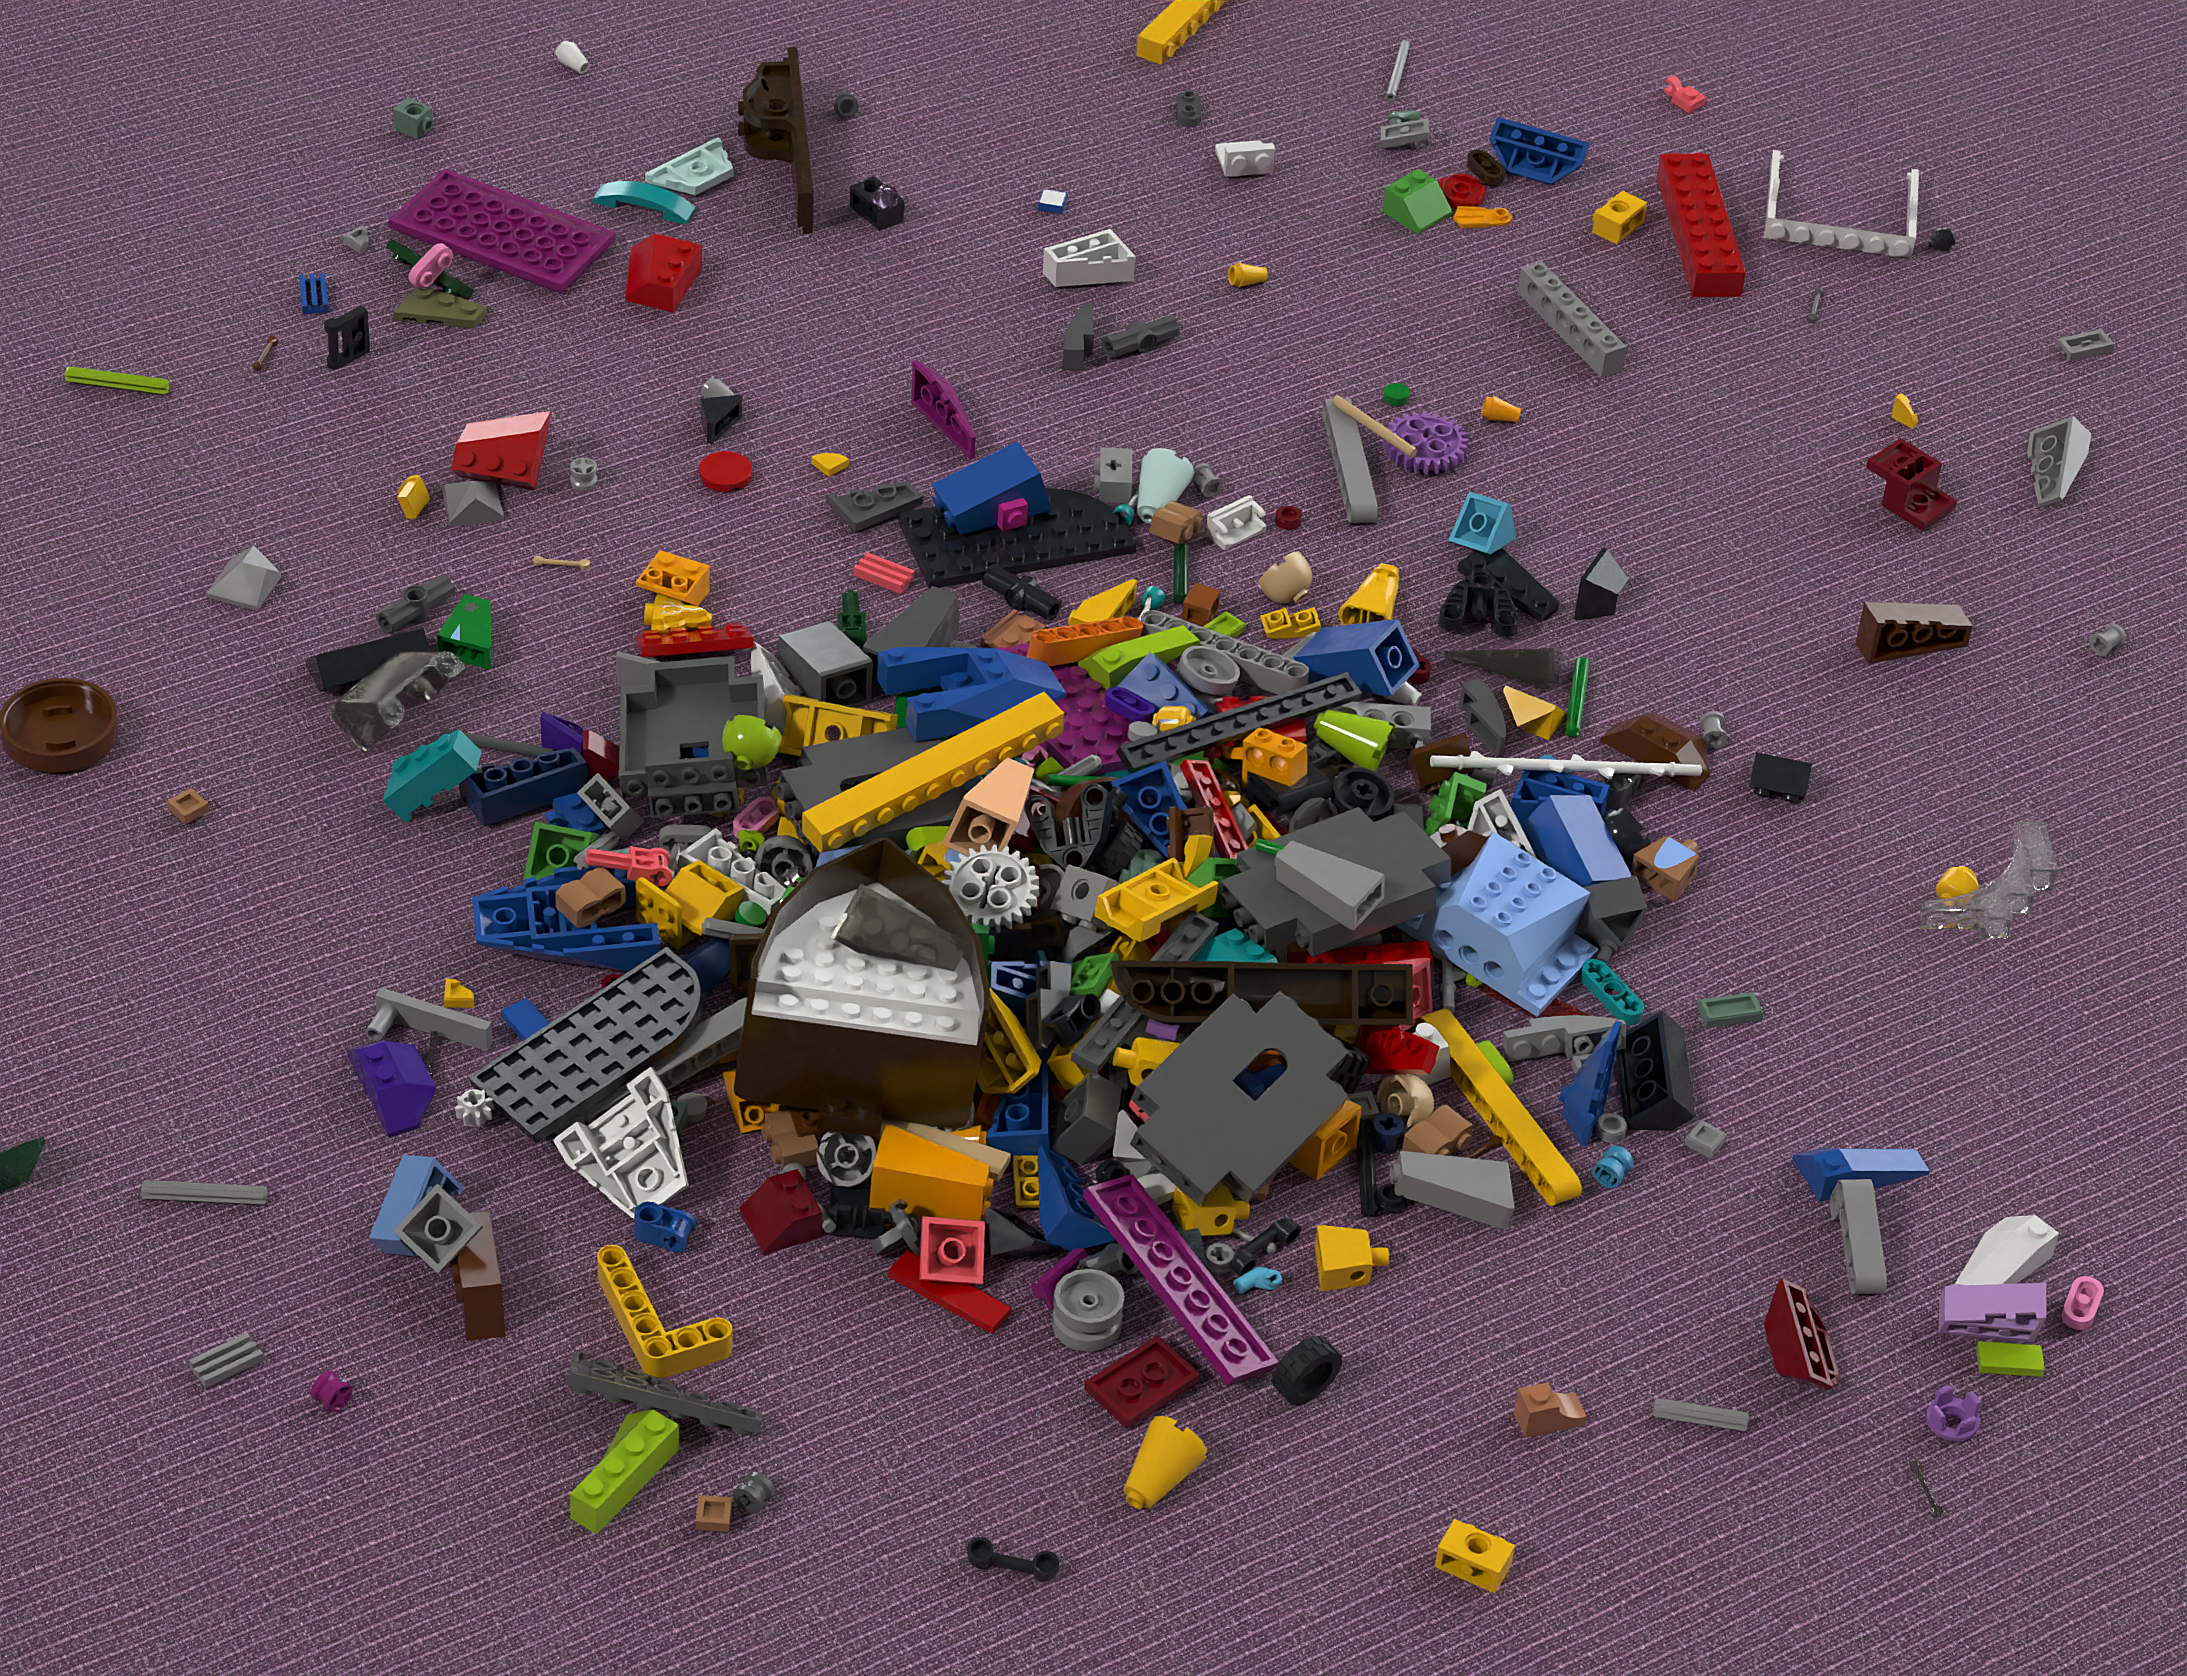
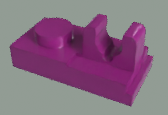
[1030,1248,1088,1310]

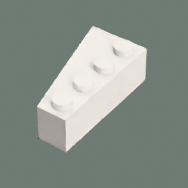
[677,828,786,929]

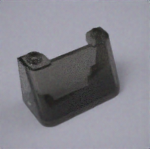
[331,651,466,754]

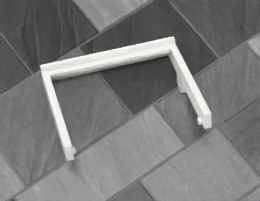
[1764,150,1919,258]

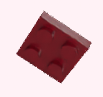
[1866,438,1957,531]

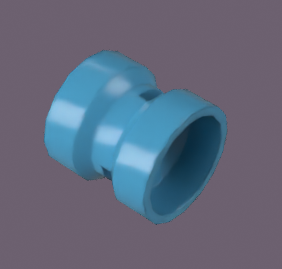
[1592,1145,1634,1188]

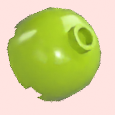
[722,715,782,770]

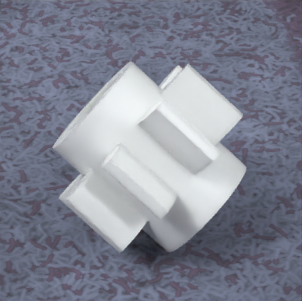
[455,1089,494,1127]

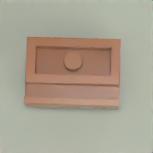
[981,609,1046,648]

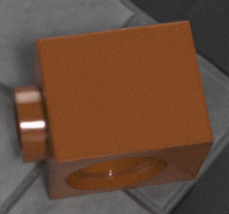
[1182,583,1221,627]

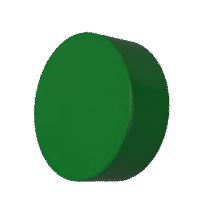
[1383,383,1410,406]
[735,901,766,928]

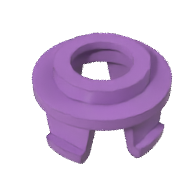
[1926,1386,1981,1441]

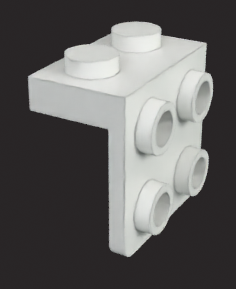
[1215,140,1275,177]

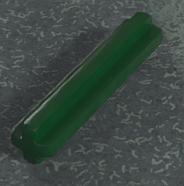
[1173,543,1189,604]

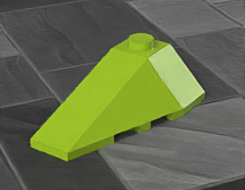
[1078,625,1200,690]

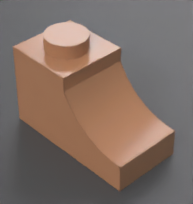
[1514,1382,1587,1438]

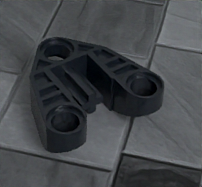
[1438,571,1519,636]
[1024,783,1112,870]

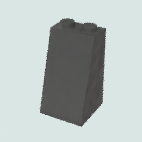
[863,586,960,695]
[779,621,873,708]

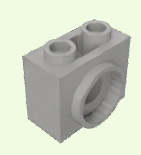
[1050,864,1121,932]

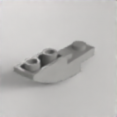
[1503,1015,1626,1062]

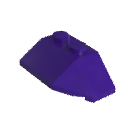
[347,1041,436,1138]

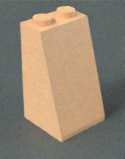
[942,758,1034,856]

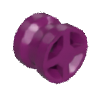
[310,1371,353,1413]

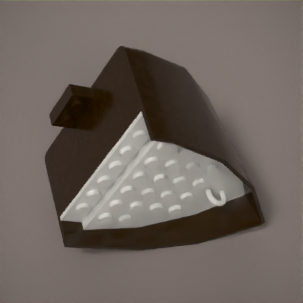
[734,837,990,1137]

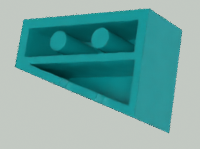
[382,729,482,823]

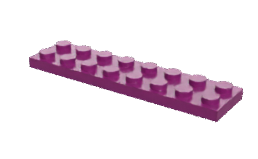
[1082,1174,1278,1386]

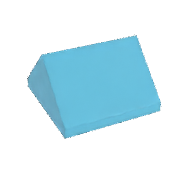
[1448,492,1516,554]

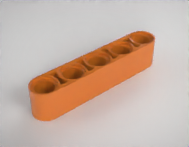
[1026,617,1143,666]

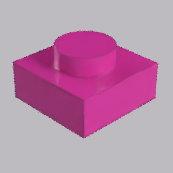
[998,498,1028,531]

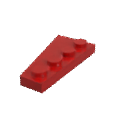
[1354,1025,1440,1075]

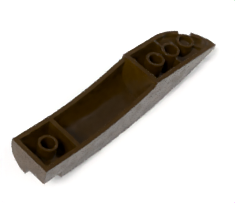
[1111,961,1413,1025]

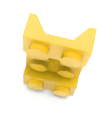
[778,695,898,756]
[1094,858,1219,942]

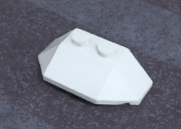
[1467,789,1538,859]

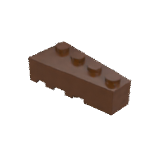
[1855,602,1973,664]

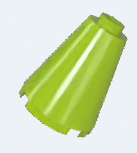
[1313,709,1396,772]

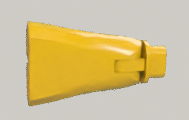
[1338,563,1399,625]

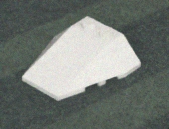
[553,1067,689,1219]

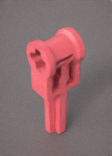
[585,846,672,887]

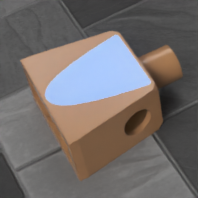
[1631,836,1699,902]

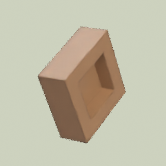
[167,788,209,824]
[695,1495,732,1532]

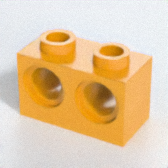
[1243,727,1307,787]

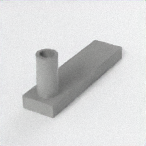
[365,988,492,1051]

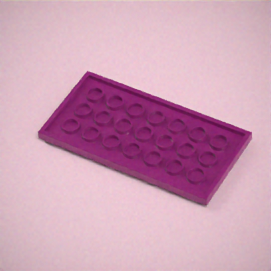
[388,169,616,293]
[996,643,1132,776]

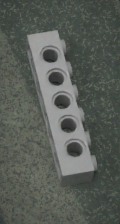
[1518,262,1627,378]

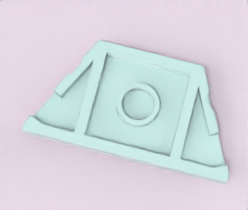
[645,137,733,195]

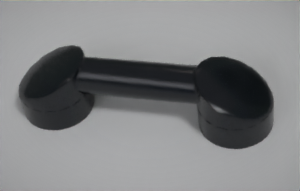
[1232,1219,1301,1277]
[967,1537,1059,1582]

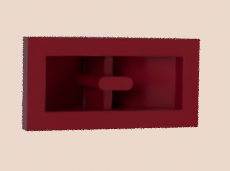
[583,730,620,781]

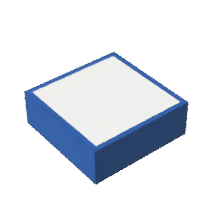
[1038,189,1067,214]

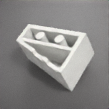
[1043,229,1136,287]

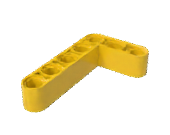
[597,1245,733,1379]

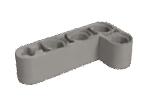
[1830,1179,1887,1295]

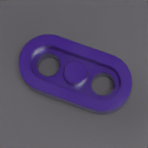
[1104,687,1155,723]

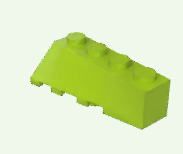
[570,1409,679,1534]

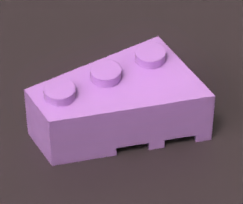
[1939,1283,2046,1343]

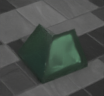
[0,1137,45,1193]

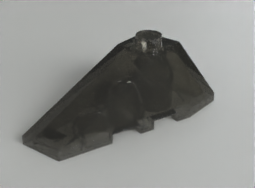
[1444,648,1562,689]
[830,883,970,972]

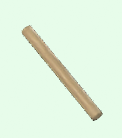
[1332,395,1417,458]

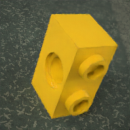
[1592,190,1647,244]
[1435,1519,1515,1593]

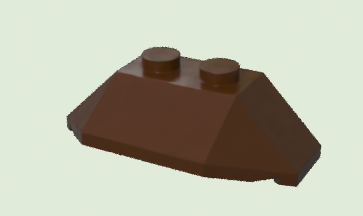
[1600,713,1710,792]
[1429,823,1489,876]

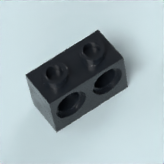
[850,176,905,231]

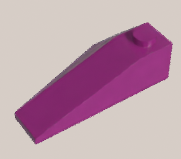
[911,360,976,459]

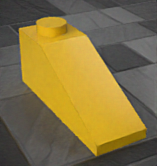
[1068,579,1137,625]

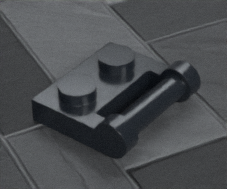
[324,305,370,369]

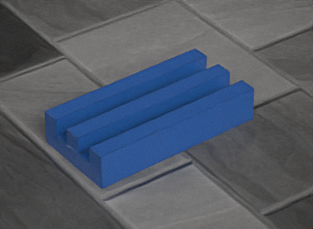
[299,273,329,314]

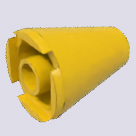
[1123,1416,1207,1509]

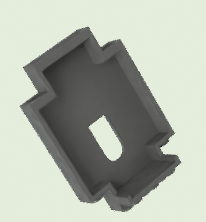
[619,656,767,818]
[776,728,969,863]
[1219,807,1451,963]
[1130,991,1349,1206]

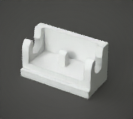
[1206,495,1266,551]

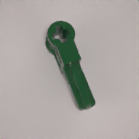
[837,589,867,649]

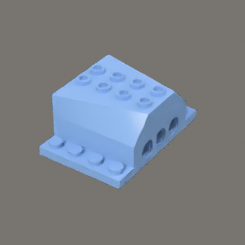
[1394,832,1599,1017]

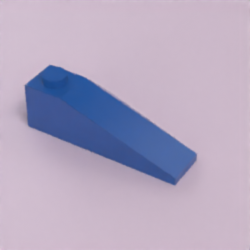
[1111,761,1186,860]
[1038,1145,1115,1251]
[1792,1148,1930,1202]

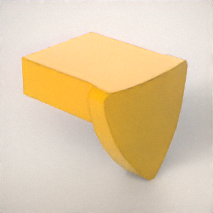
[397,475,430,519]

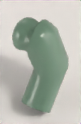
[1388,110,1420,125]

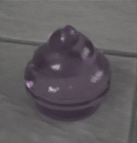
[871,184,898,210]

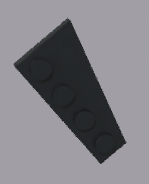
[1457,548,1559,622]

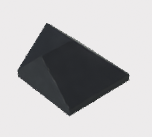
[1574,547,1629,621]
[984,1207,1061,1259]

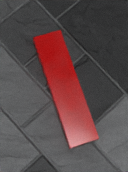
[888,1251,1011,1334]

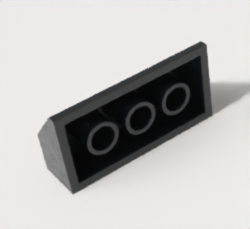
[305,628,432,694]
[1616,1011,1696,1131]

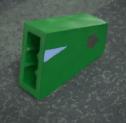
[437,594,492,670]

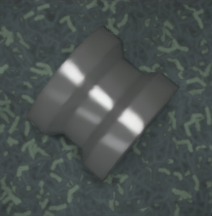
[733,1471,775,1514]

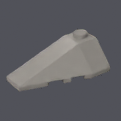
[2027,416,2091,507]

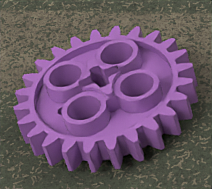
[1383,411,1469,475]

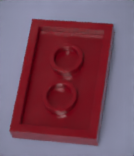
[1084,1335,1200,1429]

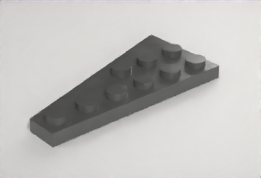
[566,1349,762,1435]

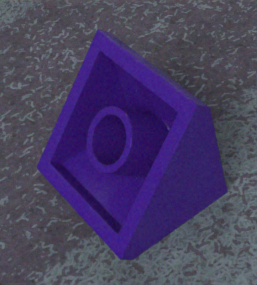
[540,712,585,760]

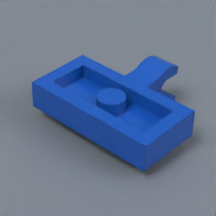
[545,792,605,837]

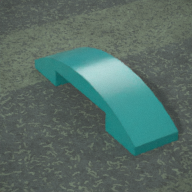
[592,181,695,225]

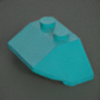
[1193,928,1278,963]

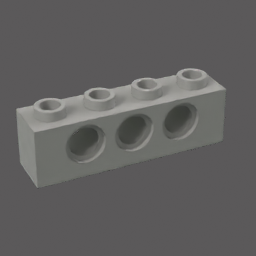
[1316,702,1431,749]

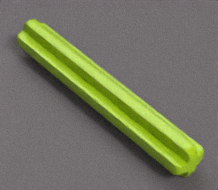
[65,366,169,395]

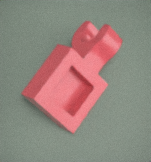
[1664,76,1706,114]

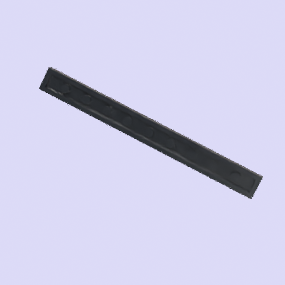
[1116,672,1362,774]

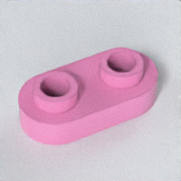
[409,243,453,289]
[733,797,779,839]
[2061,1276,2104,1330]

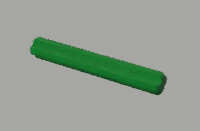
[1565,656,1590,738]

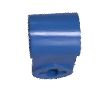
[633,1201,697,1252]

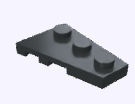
[826,482,923,532]

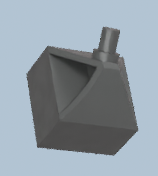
[1574,875,1647,964]
[1051,1071,1125,1165]

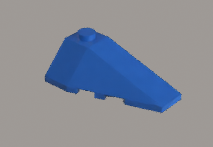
[1560,1021,1622,1147]

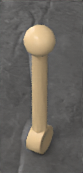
[533,555,590,570]

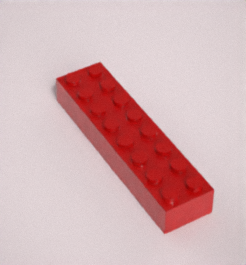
[1656,153,1746,297]

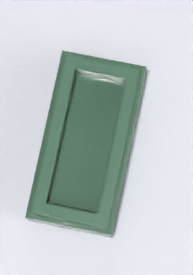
[1697,992,1763,1028]

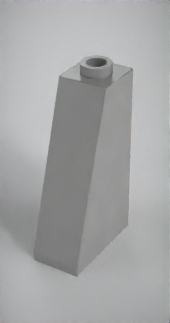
[1274,840,1384,930]
[1389,1151,1515,1229]

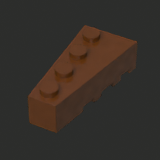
[450,1211,505,1341]

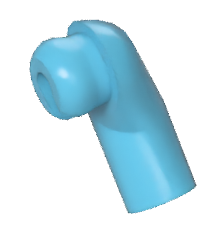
[1233,1267,1282,1294]

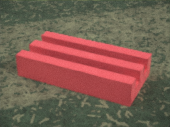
[853,552,914,594]

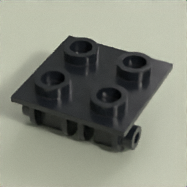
[826,1186,892,1239]

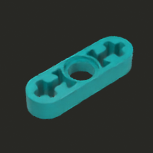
[1580,959,1644,1026]

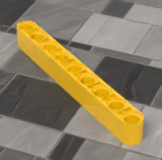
[1416,1008,1582,1206]

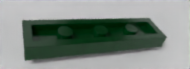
[386,238,474,299]

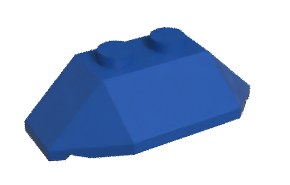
[1489,117,1590,186]

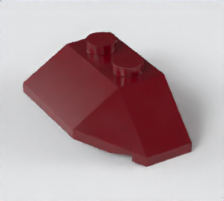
[1764,1278,1841,1390]

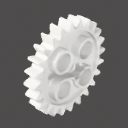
[942,844,1039,933]

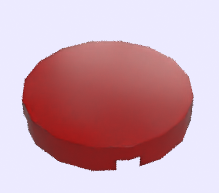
[1438,173,1486,209]
[699,451,752,492]

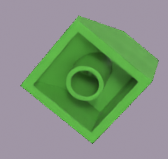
[1382,169,1452,234]
[524,821,599,880]

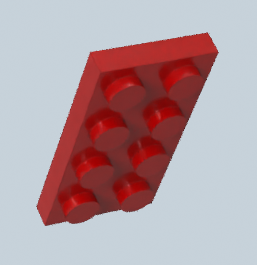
[636,623,754,657]

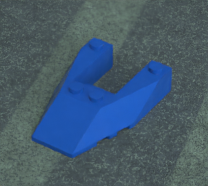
[877,647,1067,742]
[472,865,660,972]

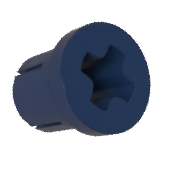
[1373,1113,1404,1154]

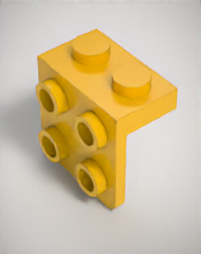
[636,877,699,950]

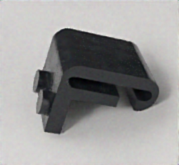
[1247,759,1332,816]

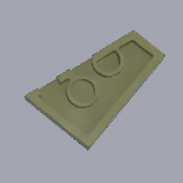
[393,287,487,329]

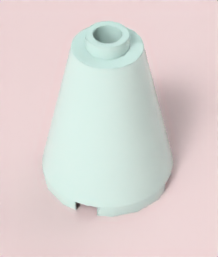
[1137,448,1194,524]

